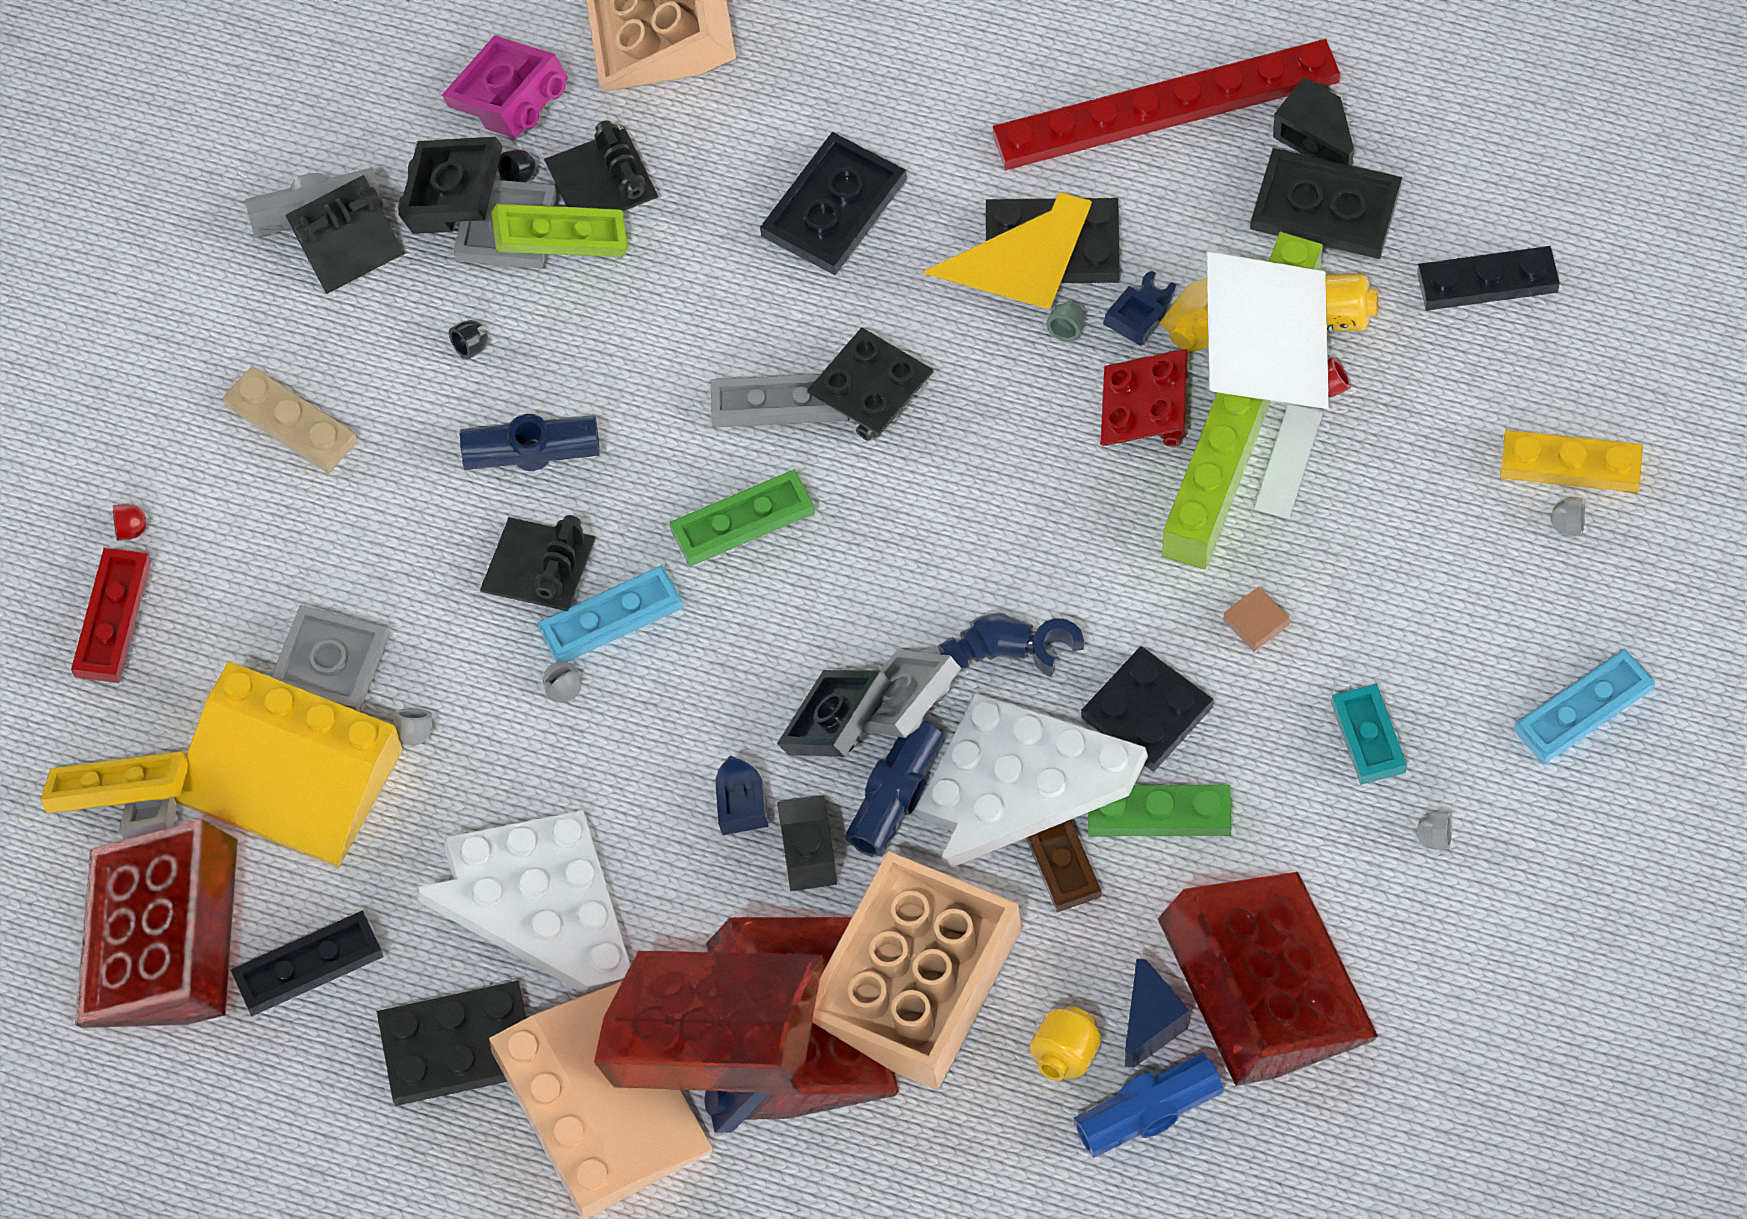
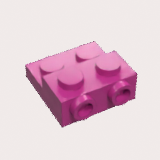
[442,35,568,139]

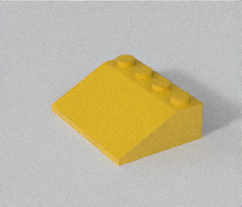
[174,661,402,868]

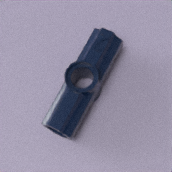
[459,414,600,471]
[845,719,944,857]

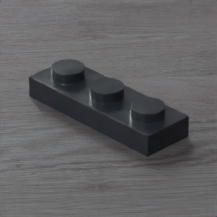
[1417,246,1560,311]
[230,910,384,1017]

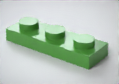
[669,469,814,567]
[1088,785,1232,837]

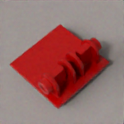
[1100,349,1188,447]

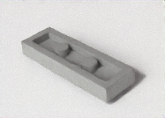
[711,374,848,428]

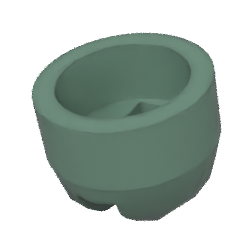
[1046,302,1085,342]

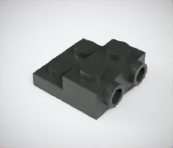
[398,136,503,234]

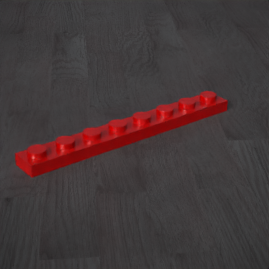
[993,39,1340,171]

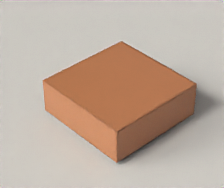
[1223,587,1290,652]

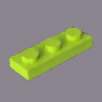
[491,204,628,257]

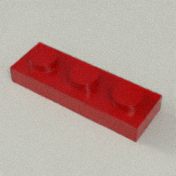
[71,548,151,683]

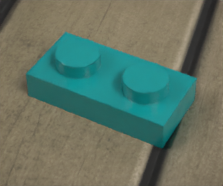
[1331,683,1407,785]

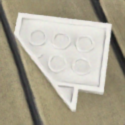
[916,693,1148,868]
[417,810,634,995]

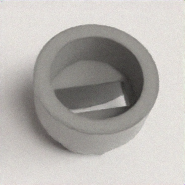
[1551,499,1585,536]
[543,661,581,702]
[394,708,432,746]
[1416,811,1452,850]

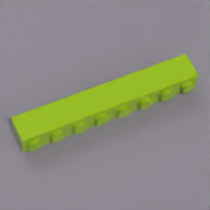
[1162,232,1323,570]

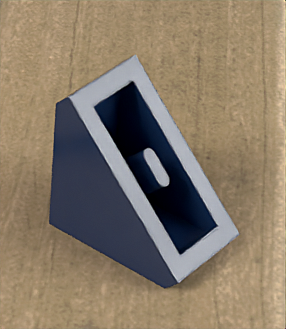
[1125,958,1189,1068]

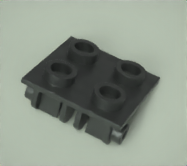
[544,120,658,211]
[285,175,405,294]
[807,327,934,441]
[480,515,596,611]

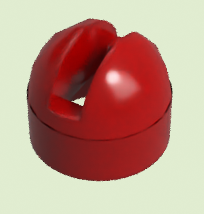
[1327,357,1351,397]
[113,504,146,541]

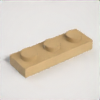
[223,366,357,474]

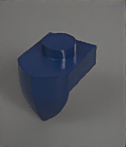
[715,756,769,836]

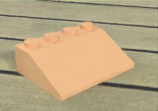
[586,0,736,91]
[802,851,1022,1091]
[489,982,713,1219]

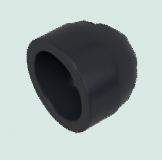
[498,149,536,182]
[449,320,488,359]

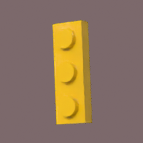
[1500,430,1643,493]
[40,751,188,813]

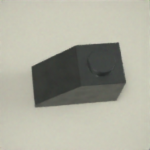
[1273,77,1354,166]
[777,795,837,892]

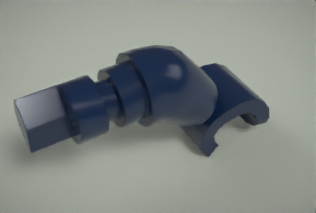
[938,612,1084,678]

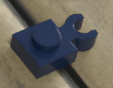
[1103,271,1176,346]

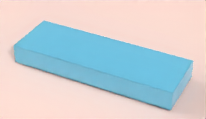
[537,565,683,662]
[1514,649,1655,765]

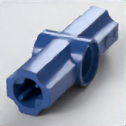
[1074,1053,1224,1158]

